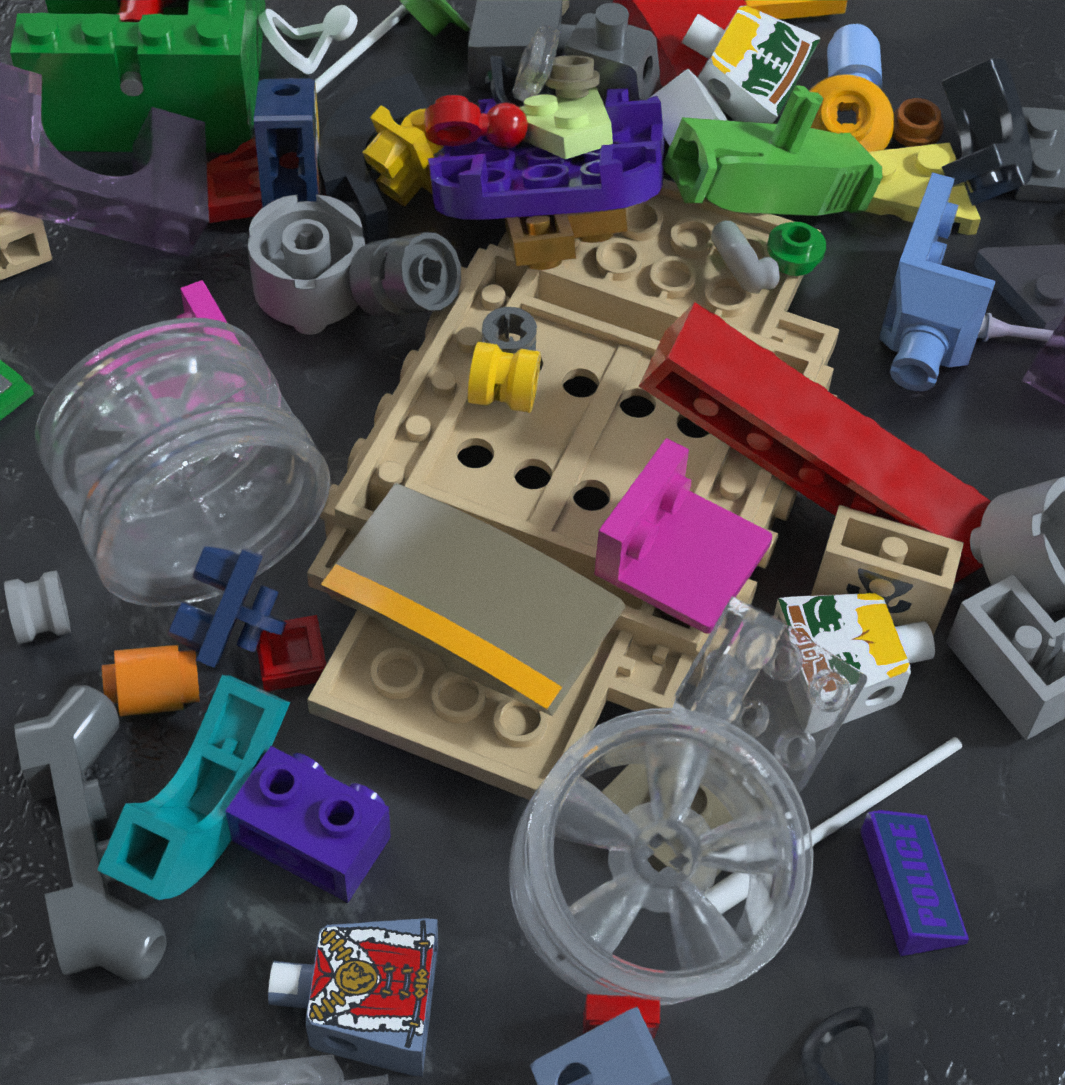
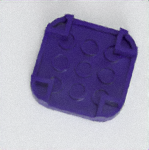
[428,89,664,219]

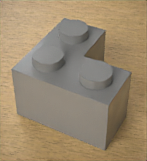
[946,575,1065,740]

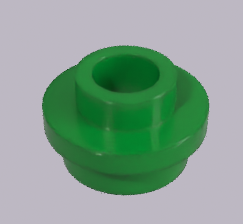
[767,222,826,276]

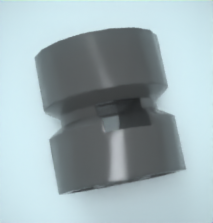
[349,232,461,317]

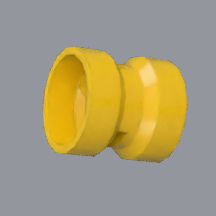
[467,342,541,413]

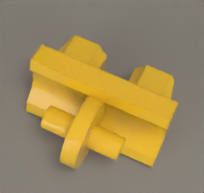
[362,105,444,206]

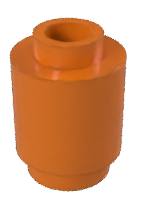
[102,645,200,716]

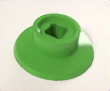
[400,0,471,37]

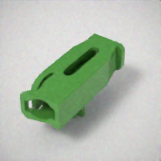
[663,85,882,216]

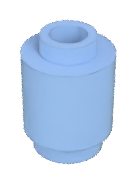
[827,24,882,89]

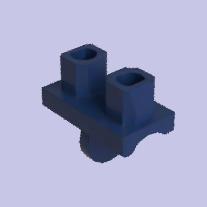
[168,546,287,668]

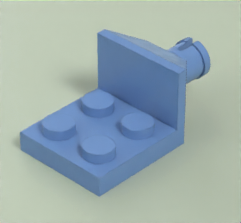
[879,172,996,391]

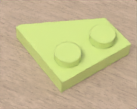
[519,86,613,159]

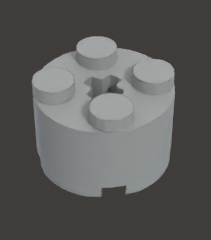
[247,195,365,335]
[970,476,1065,613]

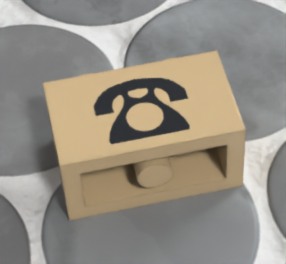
[811,505,964,636]

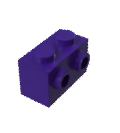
[225,746,391,903]

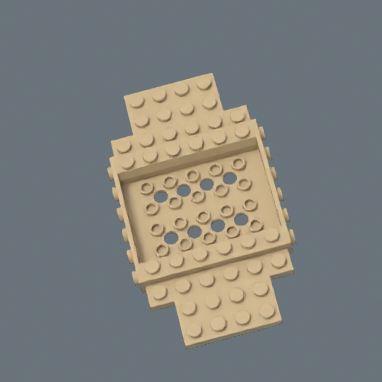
[307,179,839,810]

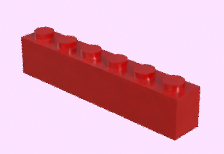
[638,302,991,584]

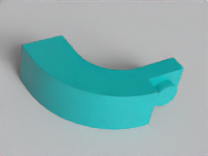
[97,675,290,900]

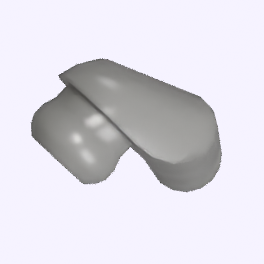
[711,221,779,294]

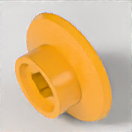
[809,74,894,152]

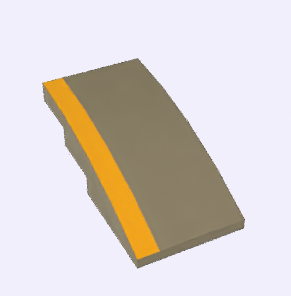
[321,483,626,716]

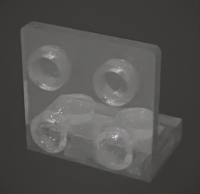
[665,596,868,792]

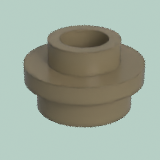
[545,55,600,98]

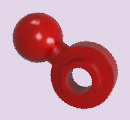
[424,95,528,149]

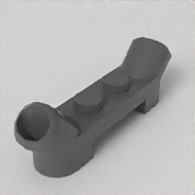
[14,685,167,984]

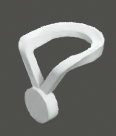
[258,5,357,75]

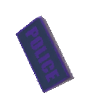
[860,810,969,956]

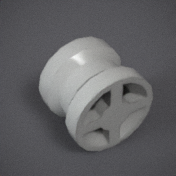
[4,570,71,644]

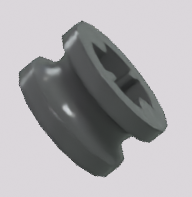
[482,307,537,353]

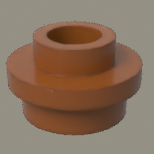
[892,98,944,147]

